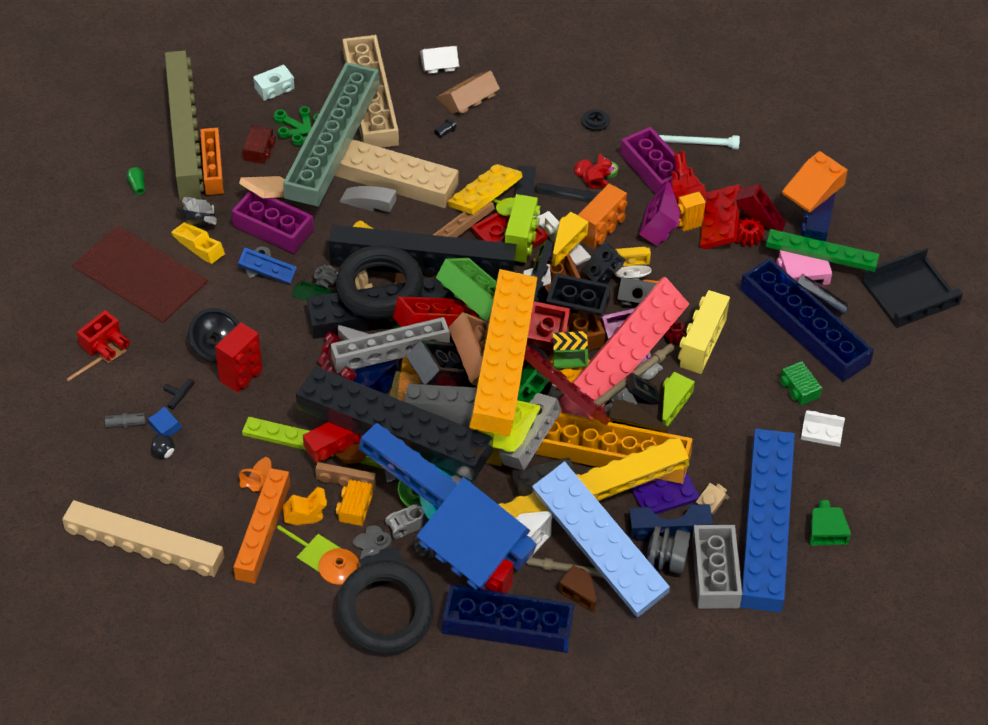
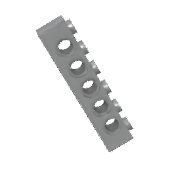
[331,317,450,373]

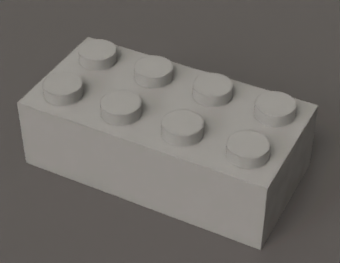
[692,525,742,608]

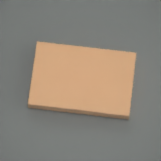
[239,176,285,198]

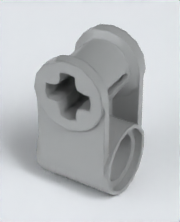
[385,504,426,539]

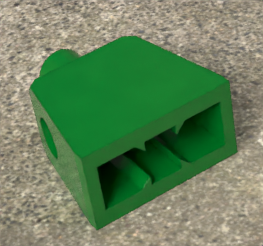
[809,500,851,546]

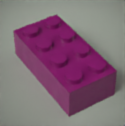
[620,127,688,194]
[231,191,314,254]

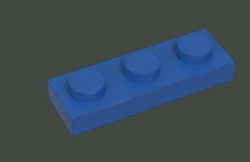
[238,247,297,285]

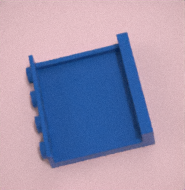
[417,477,531,590]

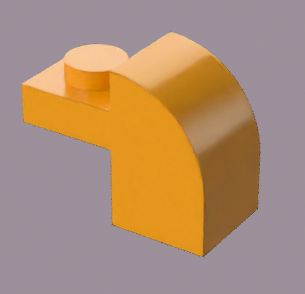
[283,487,327,525]

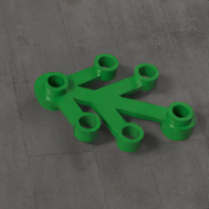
[274,106,319,146]

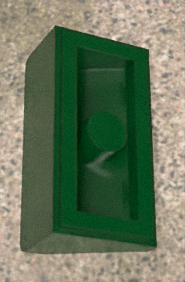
[292,280,335,302]

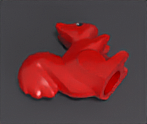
[574,154,612,189]

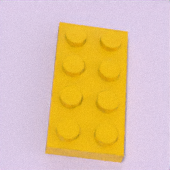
[447,164,523,215]

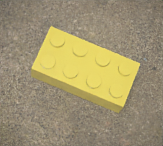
[678,290,730,374]

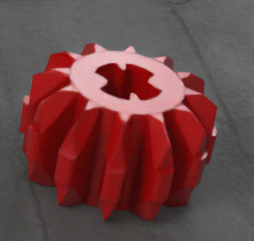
[737,217,764,248]

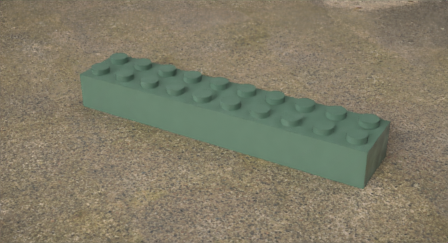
[283,62,380,207]

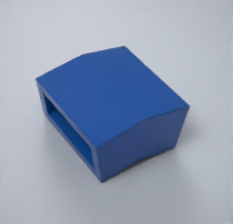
[148,407,183,436]

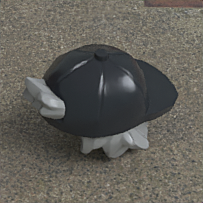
[176,197,217,228]

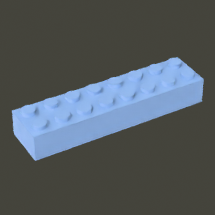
[532,461,670,617]

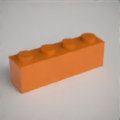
[200,128,224,195]

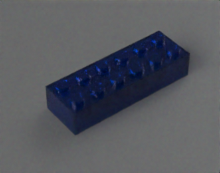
[442,585,575,653]

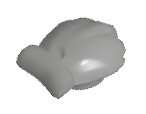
[636,361,663,380]

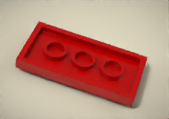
[700,184,741,249]

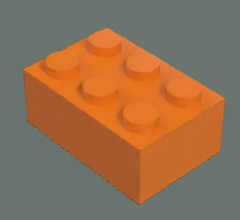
[578,183,627,249]

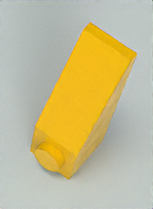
[552,212,589,267]

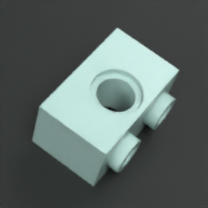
[253,65,295,101]

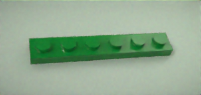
[766,229,879,272]

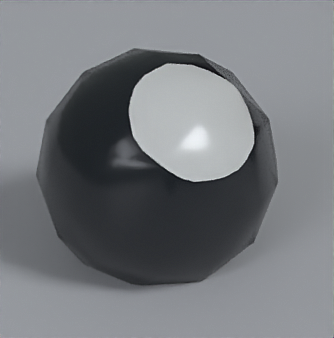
[151,434,175,459]

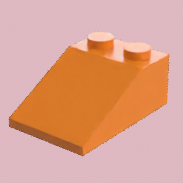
[782,151,848,213]

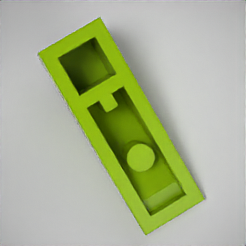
[662,372,695,427]

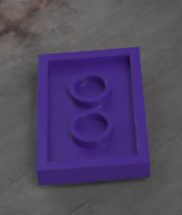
[630,472,700,514]

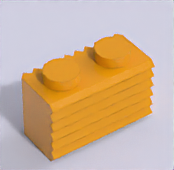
[677,192,706,232]
[336,479,373,526]

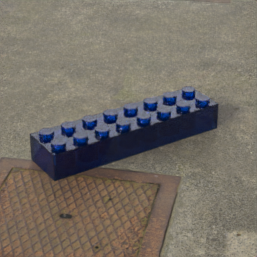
[740,258,874,382]

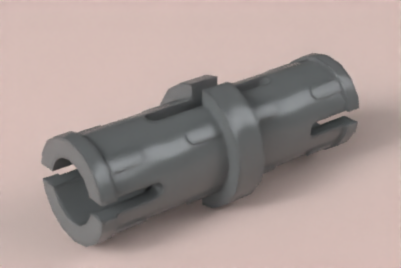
[105,412,146,428]

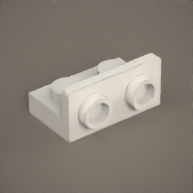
[801,411,845,447]

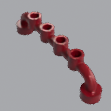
[317,331,357,381]

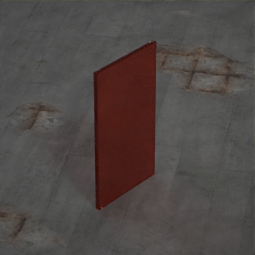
[72,226,208,323]

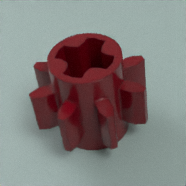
[665,321,687,345]

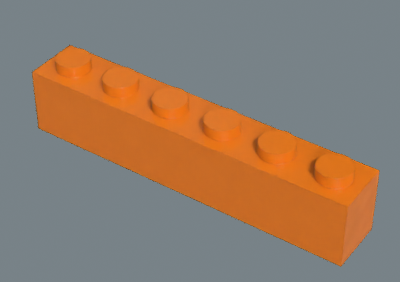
[234,468,290,584]

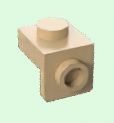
[696,483,730,514]

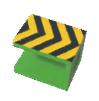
[553,331,588,368]

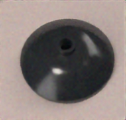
[188,308,239,363]

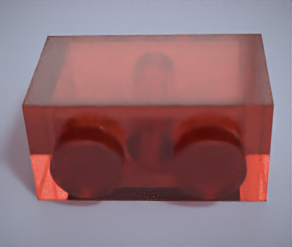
[243,125,276,164]

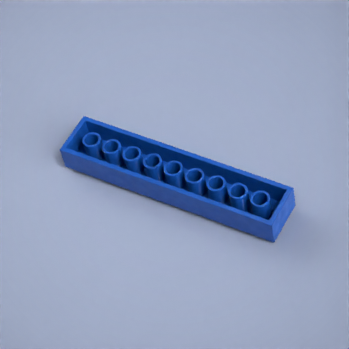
[740,429,795,613]

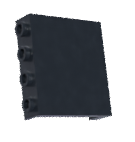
[861,248,963,328]

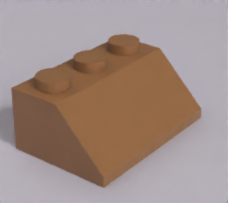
[435,70,500,114]

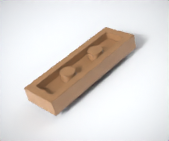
[315,462,376,490]

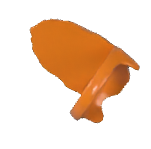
[239,457,272,492]

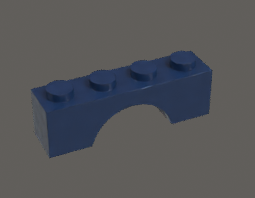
[628,504,713,540]

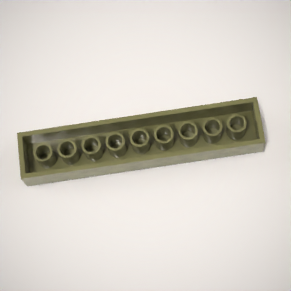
[165,50,204,201]

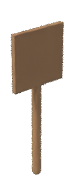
[67,341,126,381]

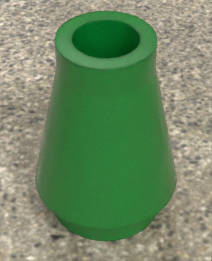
[126,167,145,195]

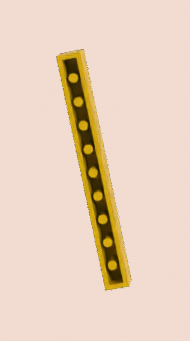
[498,437,689,518]

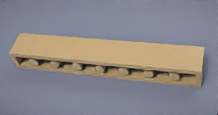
[62,500,224,577]

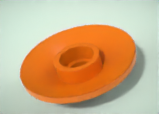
[319,548,359,585]

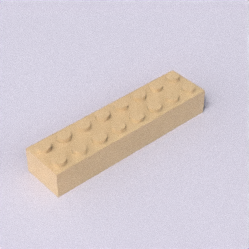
[343,35,399,148]
[334,139,458,208]

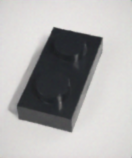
[626,373,660,405]

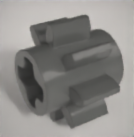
[314,264,337,288]

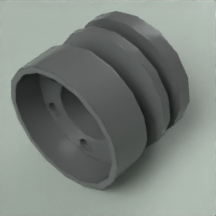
[647,526,691,575]

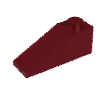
[736,184,786,231]

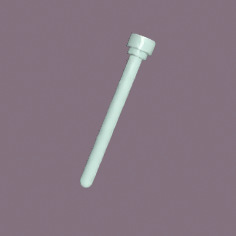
[659,135,740,150]

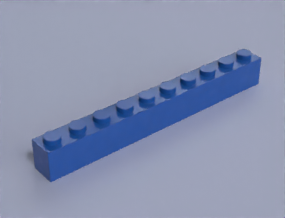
[359,423,537,570]

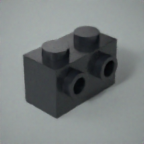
[581,242,626,284]

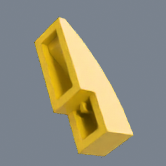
[171,222,225,264]

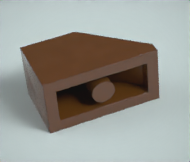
[559,565,597,613]

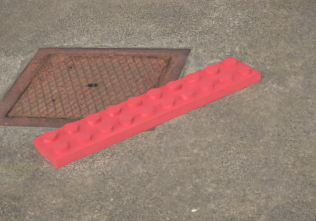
[558,277,689,419]

